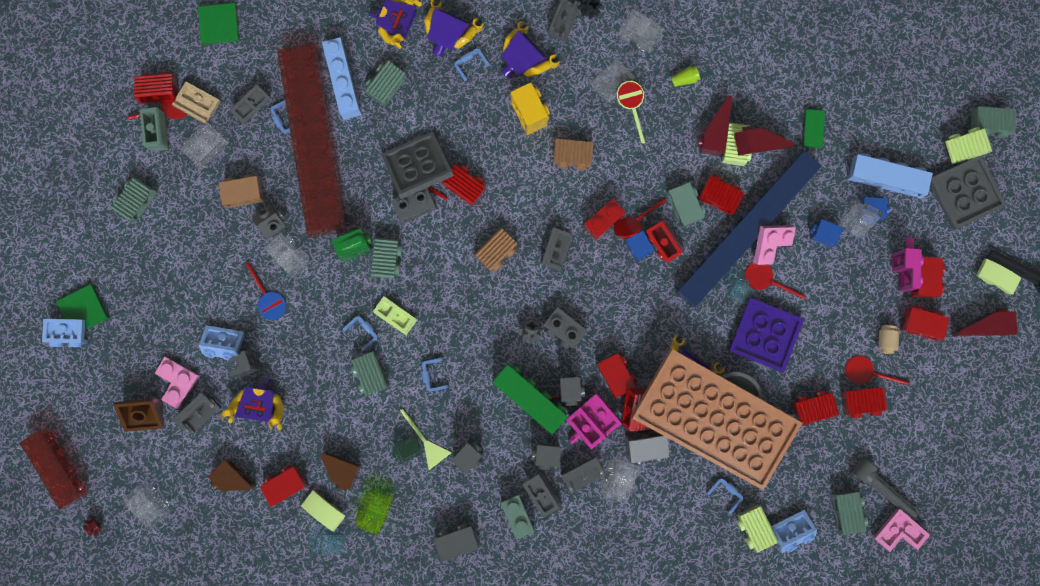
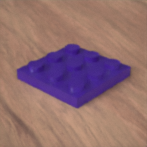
[729,298,804,373]

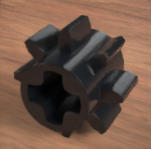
[578,0,602,19]

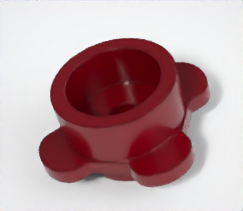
[83,518,102,537]

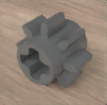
[518,320,543,344]

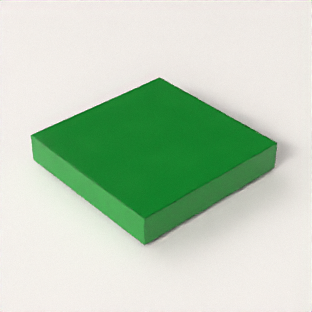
[198,3,240,45]
[56,284,109,331]

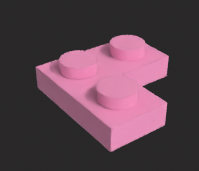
[753,225,796,265]
[155,357,199,409]
[873,508,930,552]

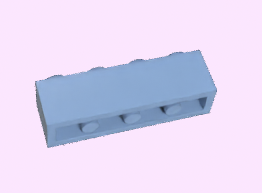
[322,38,362,120]
[847,153,933,198]

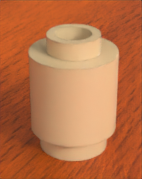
[878,325,899,354]

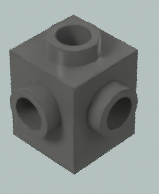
[252,205,286,239]

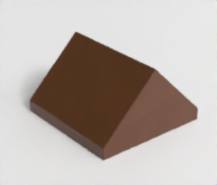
[113,398,164,432]

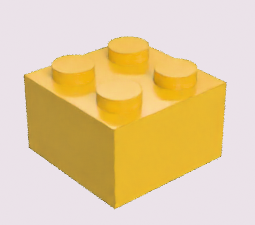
[510,83,550,135]

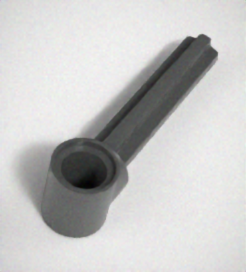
[851,458,918,519]

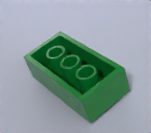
[492,365,568,435]

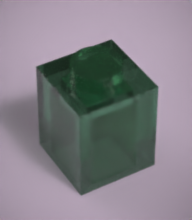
[392,436,423,464]

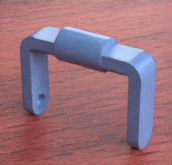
[455,49,490,81]
[271,99,303,134]
[343,316,378,352]
[421,358,449,392]
[706,478,743,514]

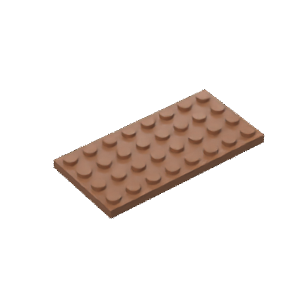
[631,348,803,490]

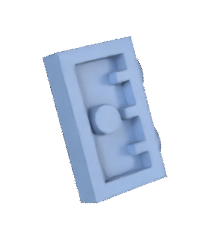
[42,319,88,347]
[199,325,245,360]
[771,510,817,553]

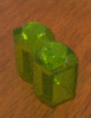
[355,489,394,535]

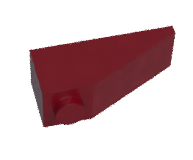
[697,96,732,156]
[734,126,794,156]
[952,308,1018,336]

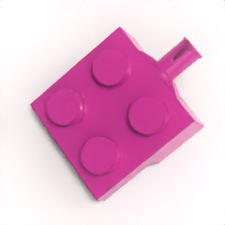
[892,238,924,292]
[566,393,623,450]

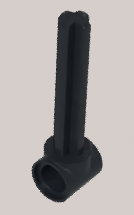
[987,250,1040,293]

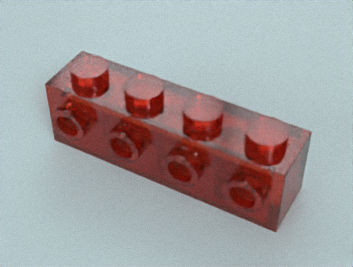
[19,429,88,510]

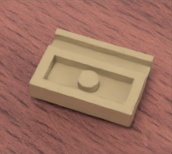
[172,82,220,125]

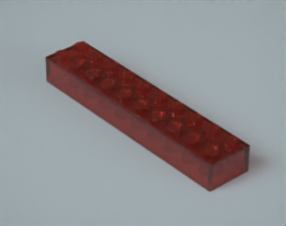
[277,43,349,238]

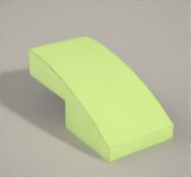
[976,259,1021,295]
[373,296,417,335]
[301,490,346,532]

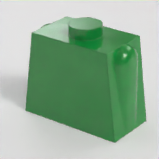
[331,228,372,263]

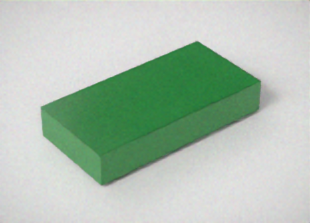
[802,109,825,149]

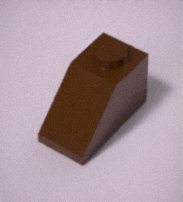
[321,452,361,491]
[208,459,256,491]

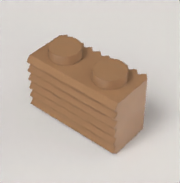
[553,139,593,170]
[474,228,518,272]

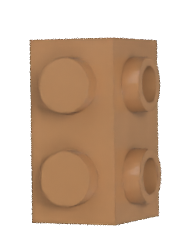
[219,174,265,208]

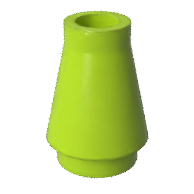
[671,65,700,87]

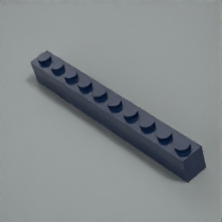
[676,151,822,308]

